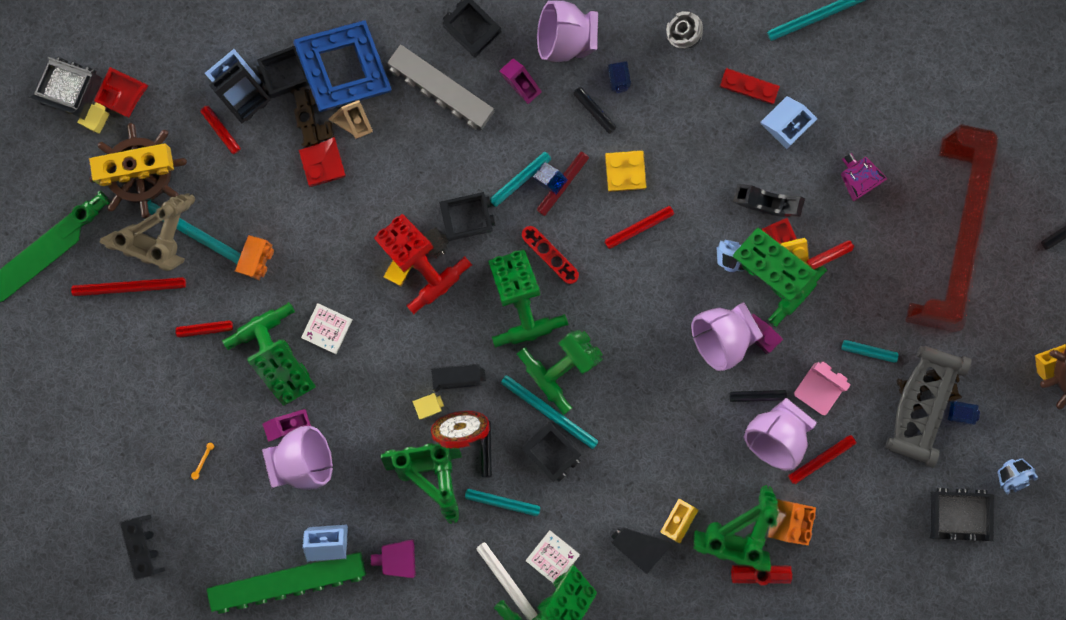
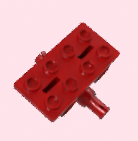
[374,214,472,315]

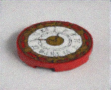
[431,411,490,448]

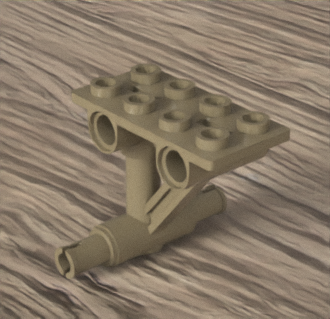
[100,193,195,271]

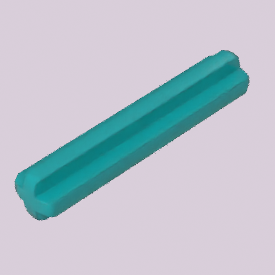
[841,340,899,363]

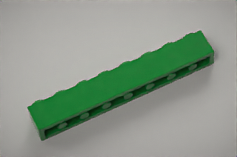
[207,552,366,614]

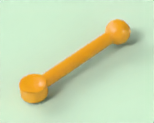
[191,443,214,480]

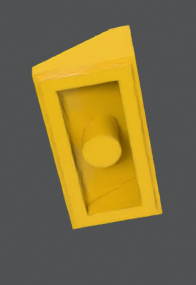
[660,499,698,543]

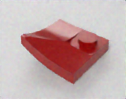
[94,67,148,118]
[299,137,346,187]

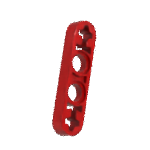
[522,226,579,284]

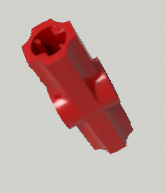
[731,565,792,585]

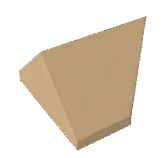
[328,100,373,139]

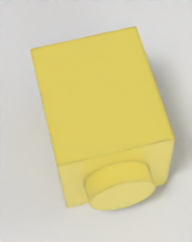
[78,102,110,134]
[413,393,444,420]

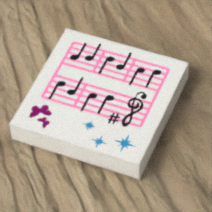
[301,303,353,354]
[526,530,580,583]

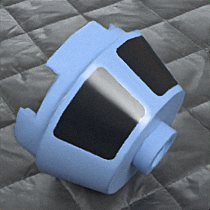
[716,240,745,272]
[998,459,1038,494]

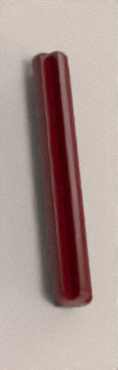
[537,152,589,216]

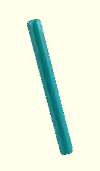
[768,0,866,41]
[147,201,241,264]
[501,375,598,449]

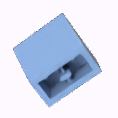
[205,49,263,107]
[760,96,817,149]
[303,525,348,561]

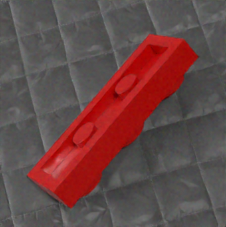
[720,68,780,105]

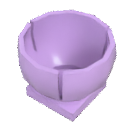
[537,1,598,62]
[691,302,763,371]
[744,398,817,471]
[262,426,333,490]

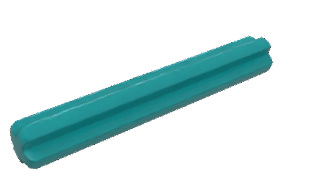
[490,152,551,207]
[465,489,540,516]

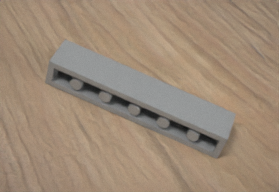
[387,44,494,130]

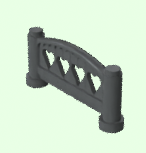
[885,346,971,468]

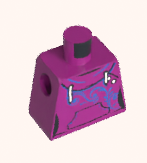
[841,153,887,202]

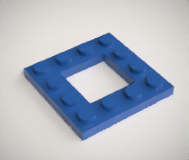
[293,20,392,112]

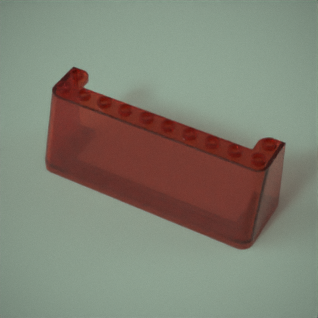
[905,124,998,332]

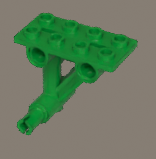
[733,228,827,328]
[488,250,569,348]
[222,302,316,406]
[516,330,603,415]
[380,443,462,524]
[694,485,778,571]
[494,565,597,620]

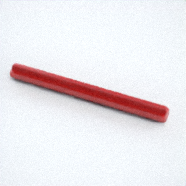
[71,277,186,296]

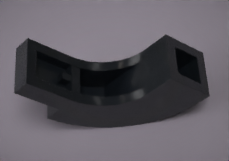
[733,184,805,218]

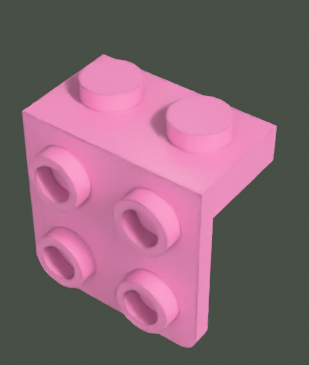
[794,362,851,415]

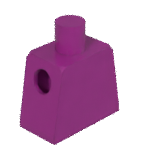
[371,539,416,578]

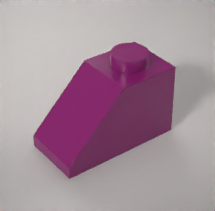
[499,59,542,104]
[752,314,783,354]
[262,409,311,442]

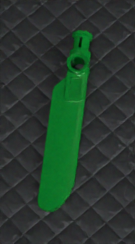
[0,190,110,302]

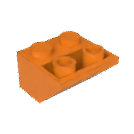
[235,235,274,281]
[768,499,816,545]

